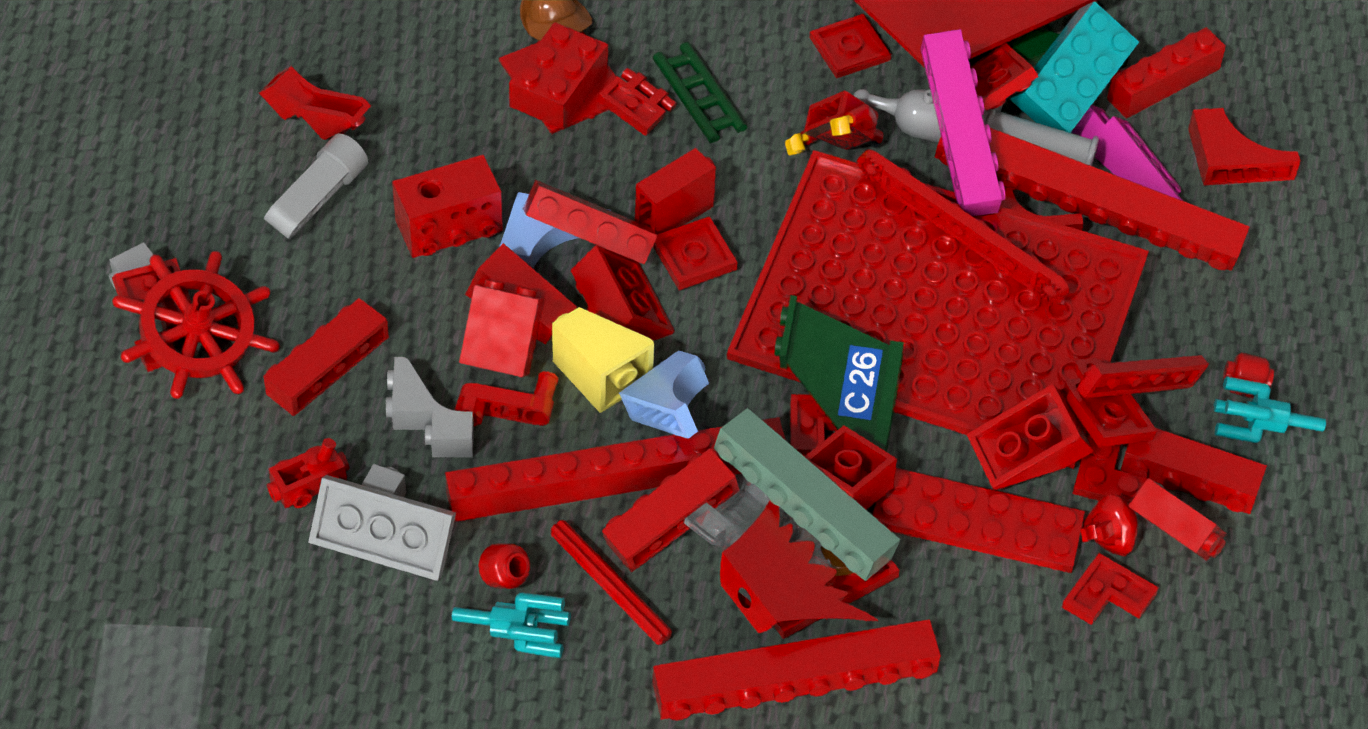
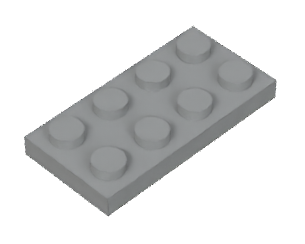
[308,475,456,581]

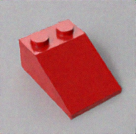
[966,384,1094,490]

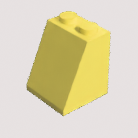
[552,307,654,413]

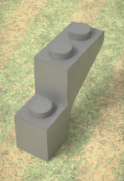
[386,357,474,457]

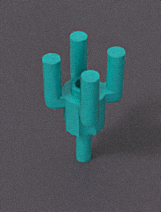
[1214,376,1326,443]
[452,592,571,658]

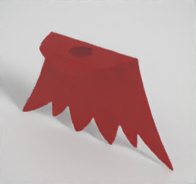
[720,500,878,633]

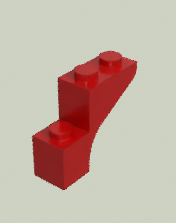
[259,66,371,140]

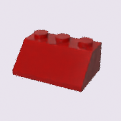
[570,245,675,341]

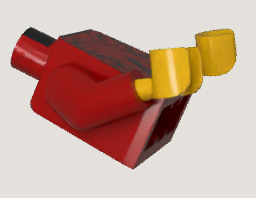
[785,90,883,156]

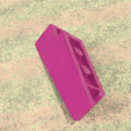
[1071,105,1183,201]

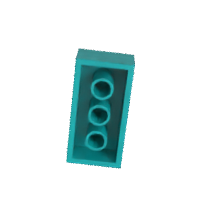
[1010,1,1139,133]

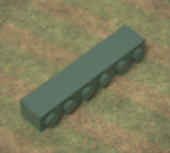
[714,408,900,581]

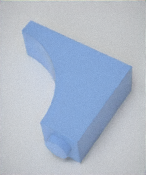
[500,192,611,268]
[619,350,709,439]

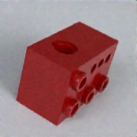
[392,155,503,258]

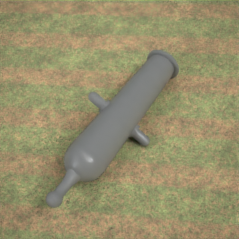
[853,89,1099,166]

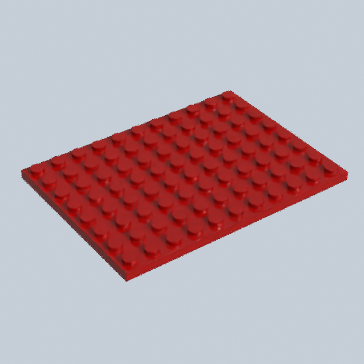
[727,150,1149,469]

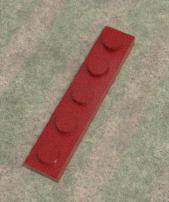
[1077,355,1209,398]

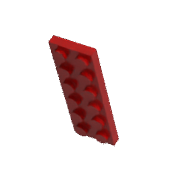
[873,468,1085,573]

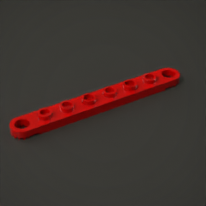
[856,149,1069,304]

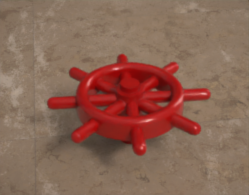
[112,251,280,399]

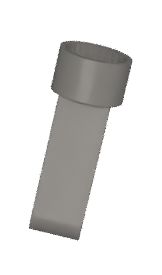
[264,133,368,240]

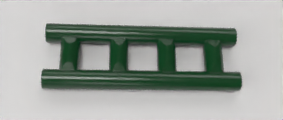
[652,42,747,144]

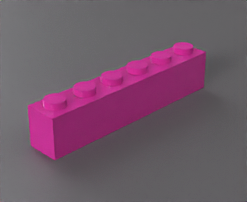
[921,29,1005,217]

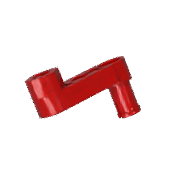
[455,371,559,427]

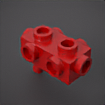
[266,438,350,509]

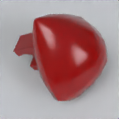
[1080,494,1138,557]

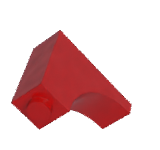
[1188,108,1301,186]

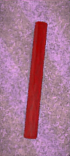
[551,520,672,645]

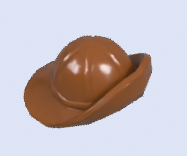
[520,0,592,41]

